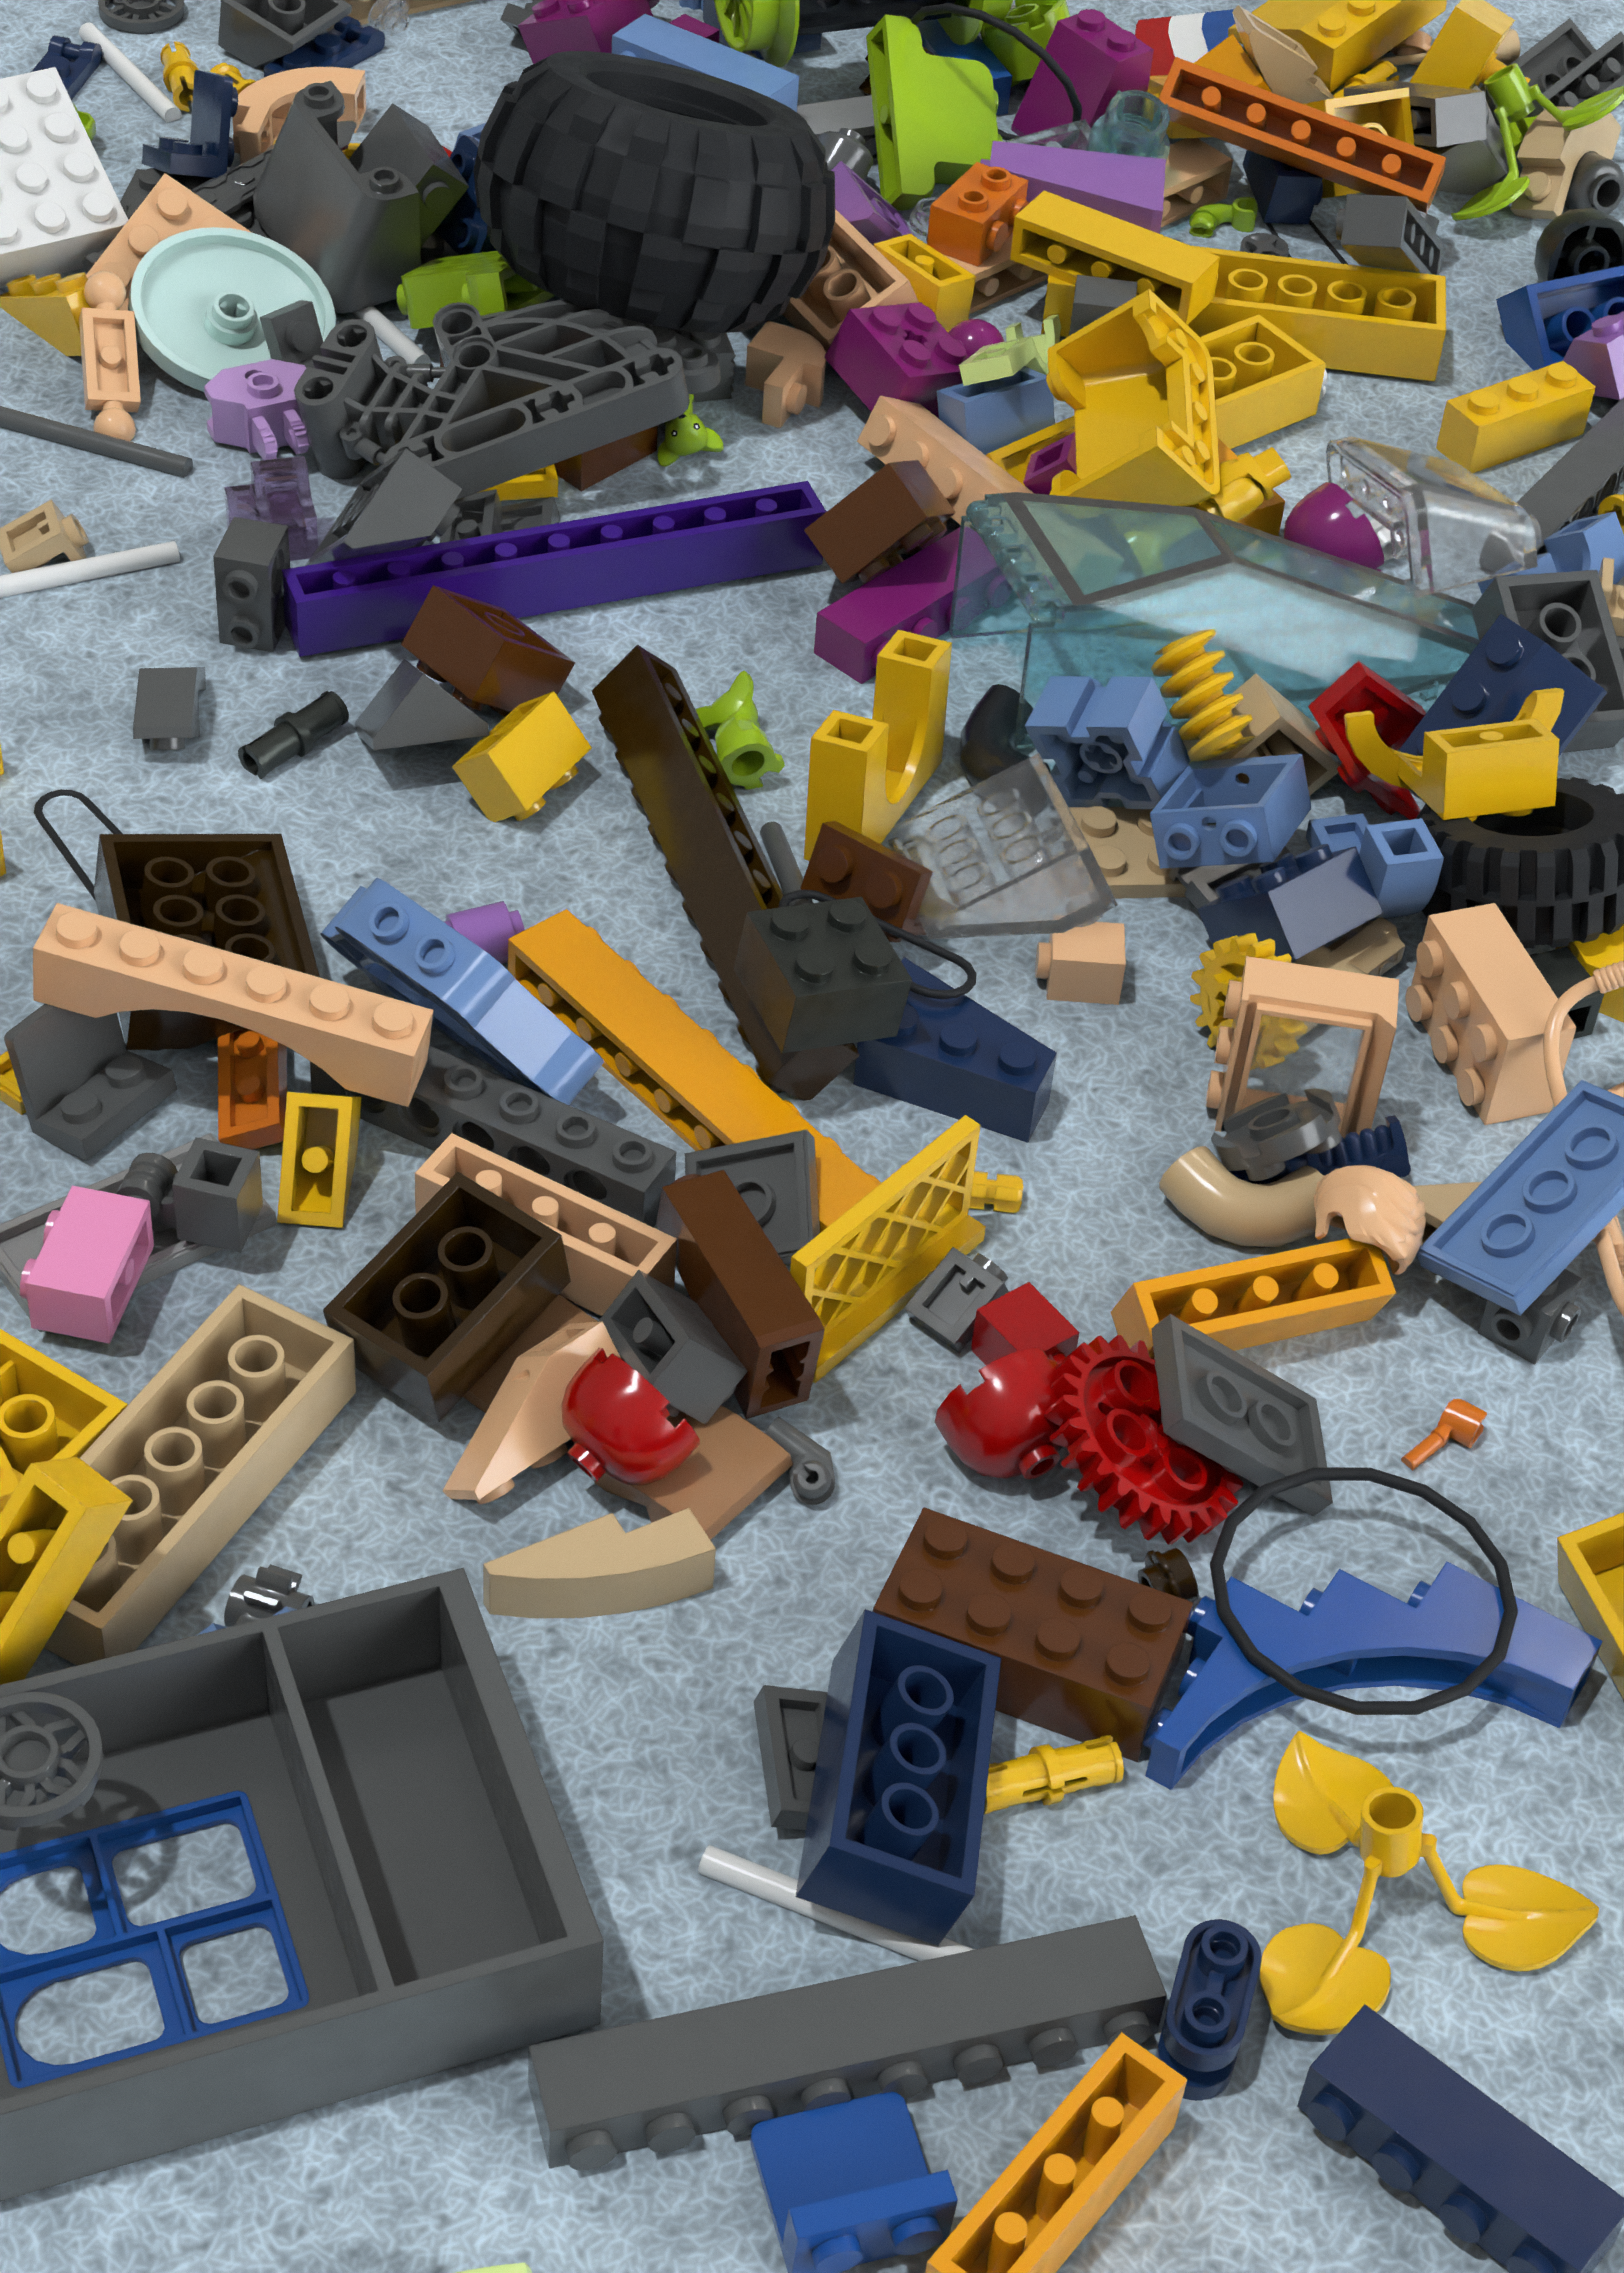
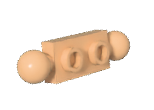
[79,271,141,441]

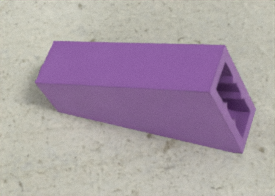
[980,141,1166,234]

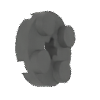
[1211,1088,1342,1181]

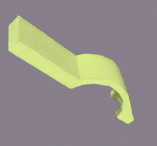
[959,314,1061,386]

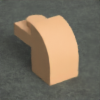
[745,321,826,428]

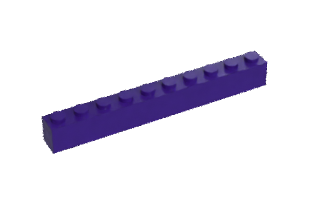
[282,481,827,657]

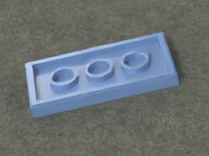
[1416,1080,1624,1316]

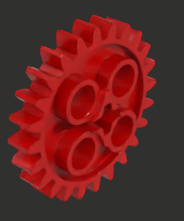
[1044,1335,1243,1545]

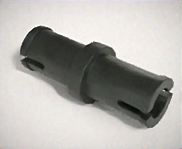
[238,691,349,779]

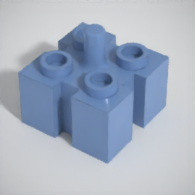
[1025,676,1190,810]

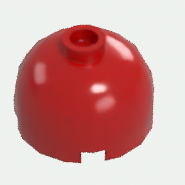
[561,1347,700,1485]
[934,1347,1063,1479]

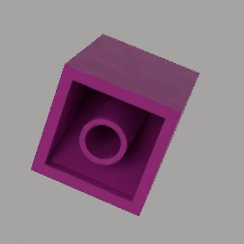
[1011,9,1154,154]

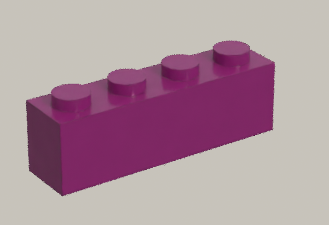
[814,524,1013,684]

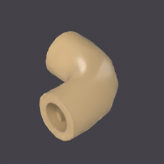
[1159,1146,1324,1247]

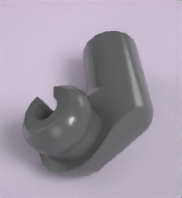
[765,1417,835,1505]

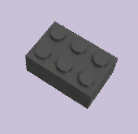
[1471,570,1624,753]

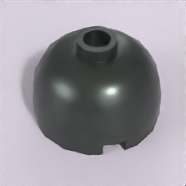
[1534,208,1624,282]

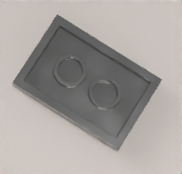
[1151,1314,1333,1516]

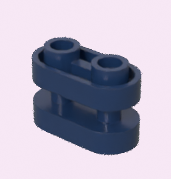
[1155,1919,1262,2101]

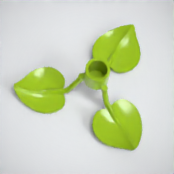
[1451,63,1624,221]

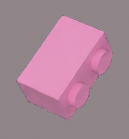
[20,1185,154,1344]

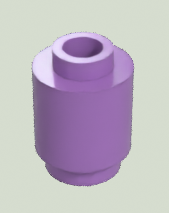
[443,901,525,964]

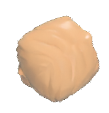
[1314,1165,1426,1275]

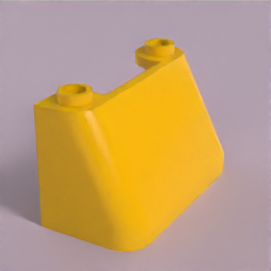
[1046,289,1220,523]

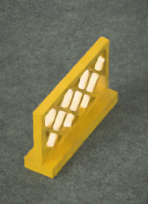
[790,1115,986,1383]

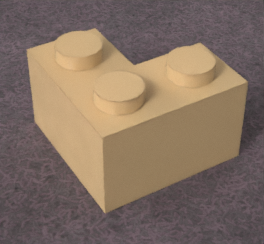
[1182,673,1341,796]

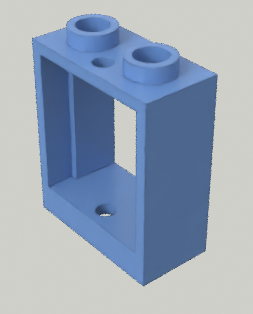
[1150,754,1311,869]

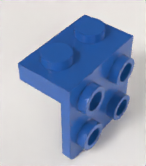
[750,2092,958,2273]

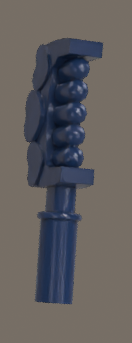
[1229,1115,1411,1184]

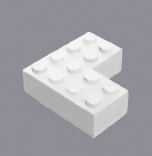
[0,67,128,288]

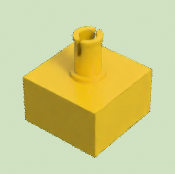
[1410,0,1530,89]
[1304,87,1415,199]

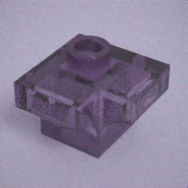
[224,456,318,561]

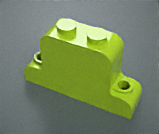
[866,14,1003,211]
[397,251,555,329]

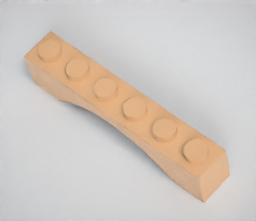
[33,903,433,1107]

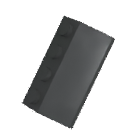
[305,448,462,566]

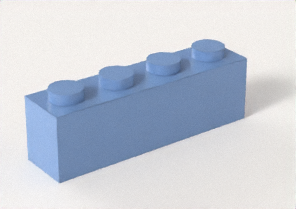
[612,14,799,112]

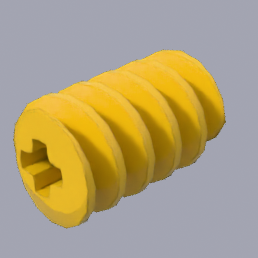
[1151,629,1256,762]

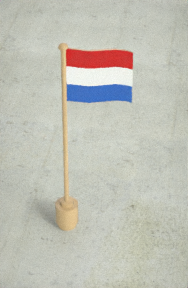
[1135,9,1520,76]

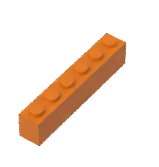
[1157,57,1446,213]

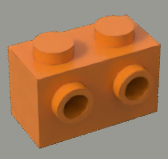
[927,162,1030,267]

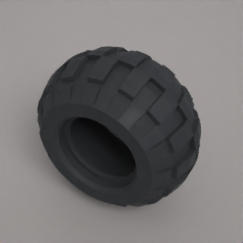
[473,51,835,333]

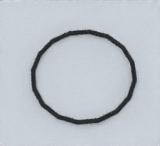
[910,3,1082,147]
[1210,1467,1518,1715]

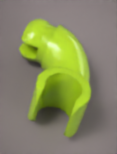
[1189,197,1258,238]

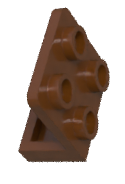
[800,821,956,943]

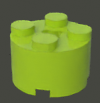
[980,0,1070,87]

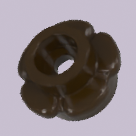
[1138,1548,1199,1602]

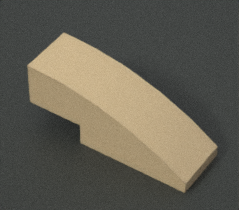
[1232,5,1334,104]
[483,1508,716,1618]

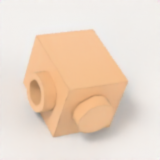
[1035,918,1126,1005]

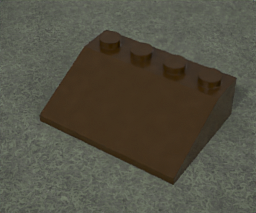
[94,834,320,1051]

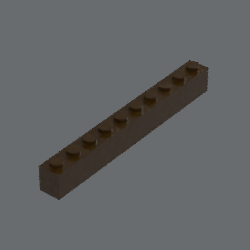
[592,645,860,1101]

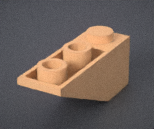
[443,1322,621,1504]

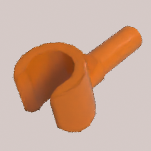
[1401,1399,1487,1471]

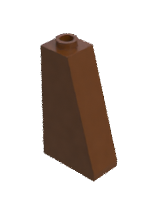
[656,1170,825,1419]

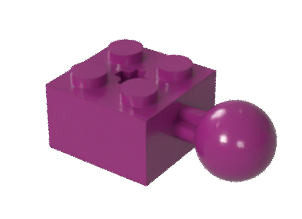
[518,0,660,64]
[824,302,1005,418]

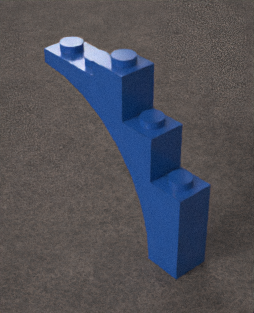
[1143,1561,1603,1790]

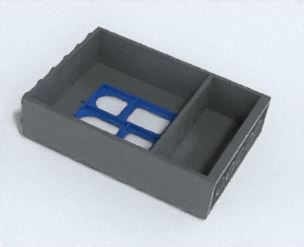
[0,1567,604,2202]

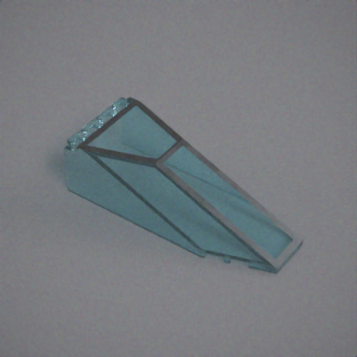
[949,492,1480,749]

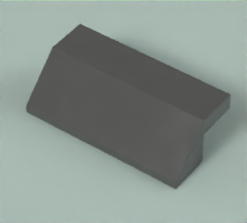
[1479,18,1624,126]

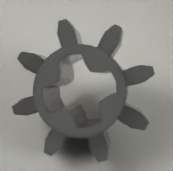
[224,1564,314,1627]

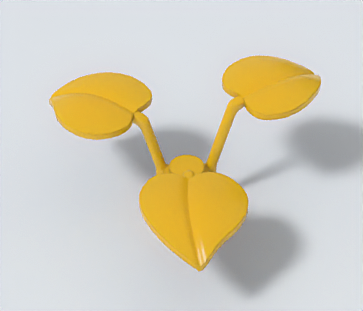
[1260,1731,1599,2035]

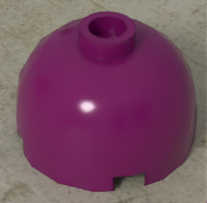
[1283,482,1384,592]

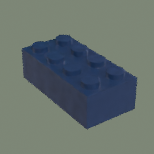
[795,1609,1001,1946]

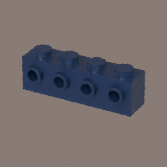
[1297,2004,1624,2273]

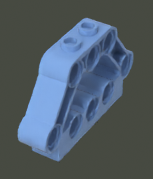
[320,878,604,1105]

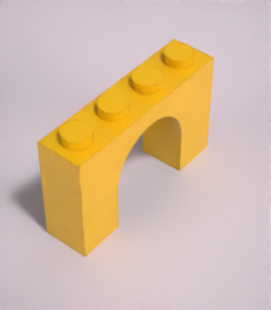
[804,630,952,861]

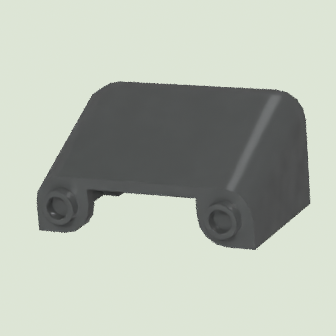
[253,81,421,313]

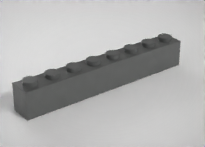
[528,1915,1167,2171]

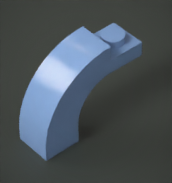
[1305,813,1444,921]

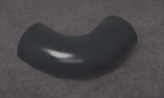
[960,684,1051,816]

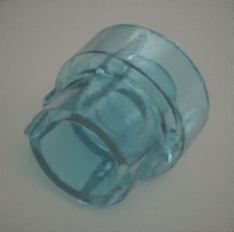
[1085,90,1170,161]

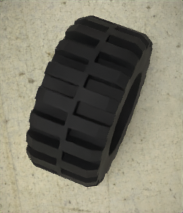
[1416,777,1624,949]

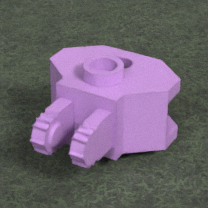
[204,359,309,461]

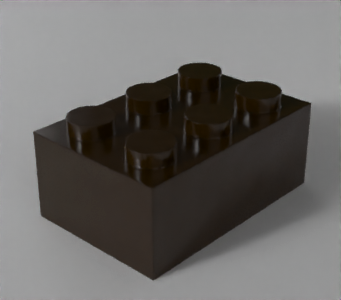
[323,1172,571,1422]

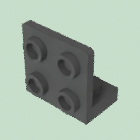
[4,1004,177,1161]

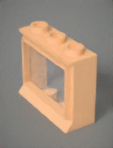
[1205,956,1399,1139]

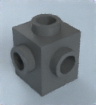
[1478,1269,1582,1365]

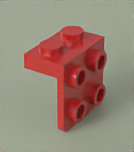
[1308,660,1426,820]

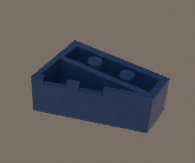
[853,957,1057,1143]

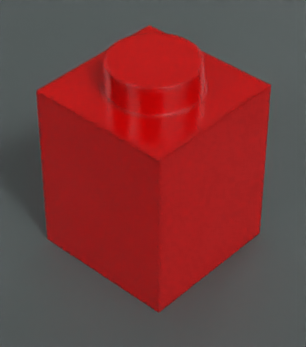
[971,1282,1080,1366]

